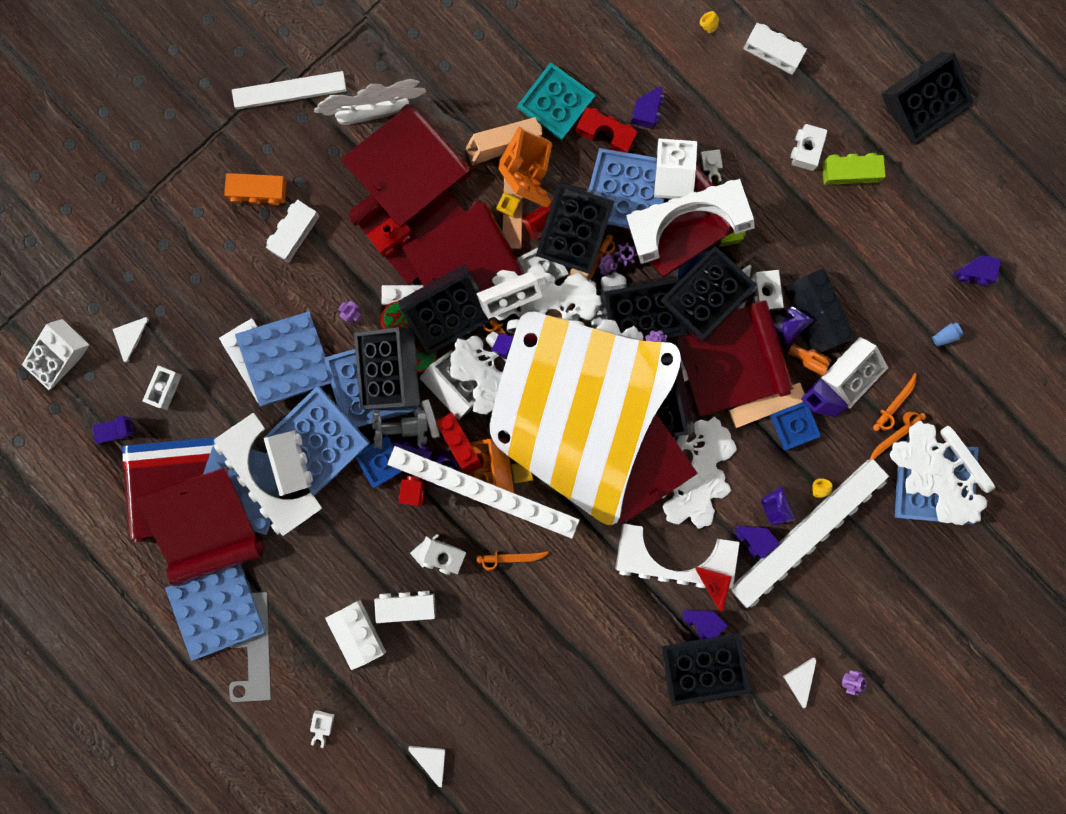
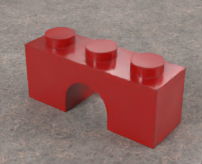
[576,107,638,153]
[436,413,483,475]
[399,476,427,506]

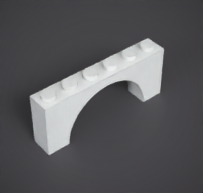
[626,179,754,264]
[213,413,322,536]
[615,523,739,589]

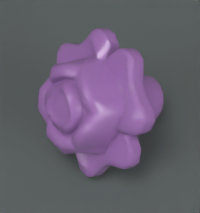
[598,253,618,276]
[645,331,667,343]

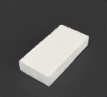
[422,399,440,439]

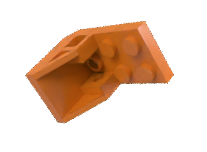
[499,127,552,208]

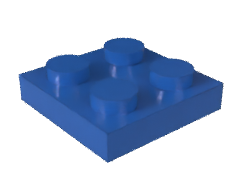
[770,402,821,450]
[355,436,403,488]

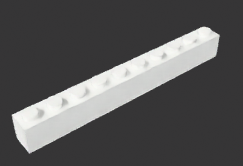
[387,446,580,538]
[728,459,889,608]

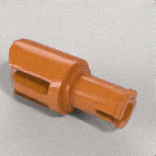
[787,343,832,376]

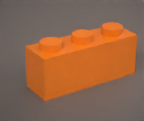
[224,173,287,206]

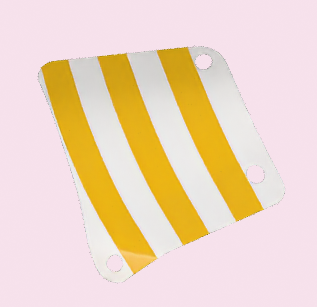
[490,311,681,525]

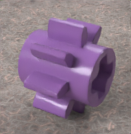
[614,242,638,267]
[338,301,362,324]
[842,670,867,695]

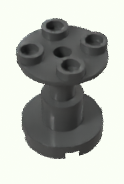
[372,407,427,449]

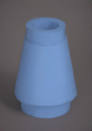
[932,323,964,347]

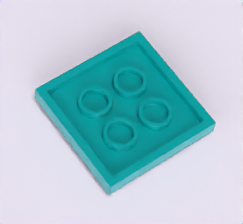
[517,62,596,141]

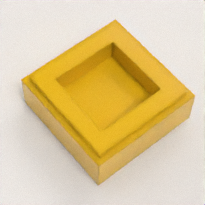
[496,192,521,218]
[511,463,533,483]

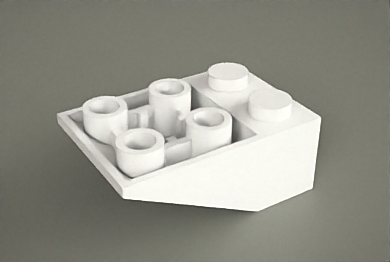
[22,319,89,390]

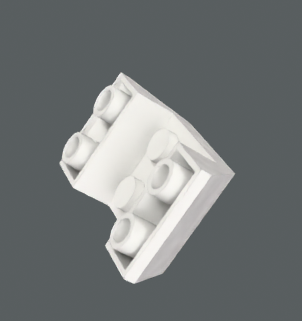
[654,139,697,199]

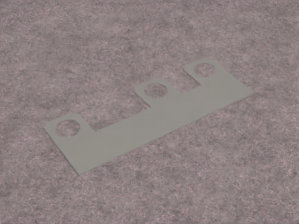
[229,592,271,702]

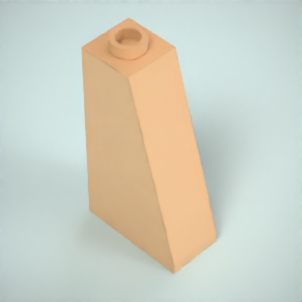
[465,117,542,166]

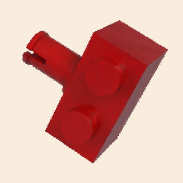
[367,217,414,257]

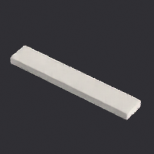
[232,71,347,110]

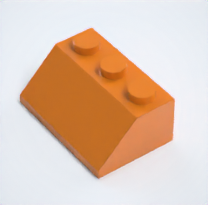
[469,437,514,501]

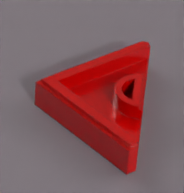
[695,566,732,612]

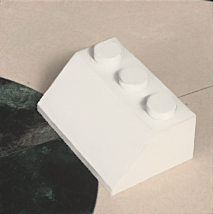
[821,337,888,409]
[420,350,478,420]
[264,430,313,496]
[325,600,386,670]

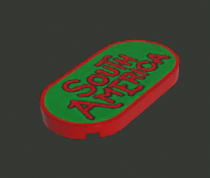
[381,301,437,373]

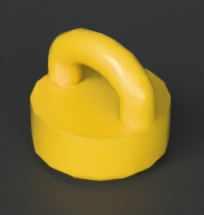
[700,11,719,34]
[812,479,832,498]

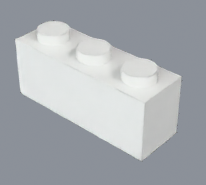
[743,23,807,75]
[266,200,320,263]
[477,272,542,319]
[374,591,436,623]

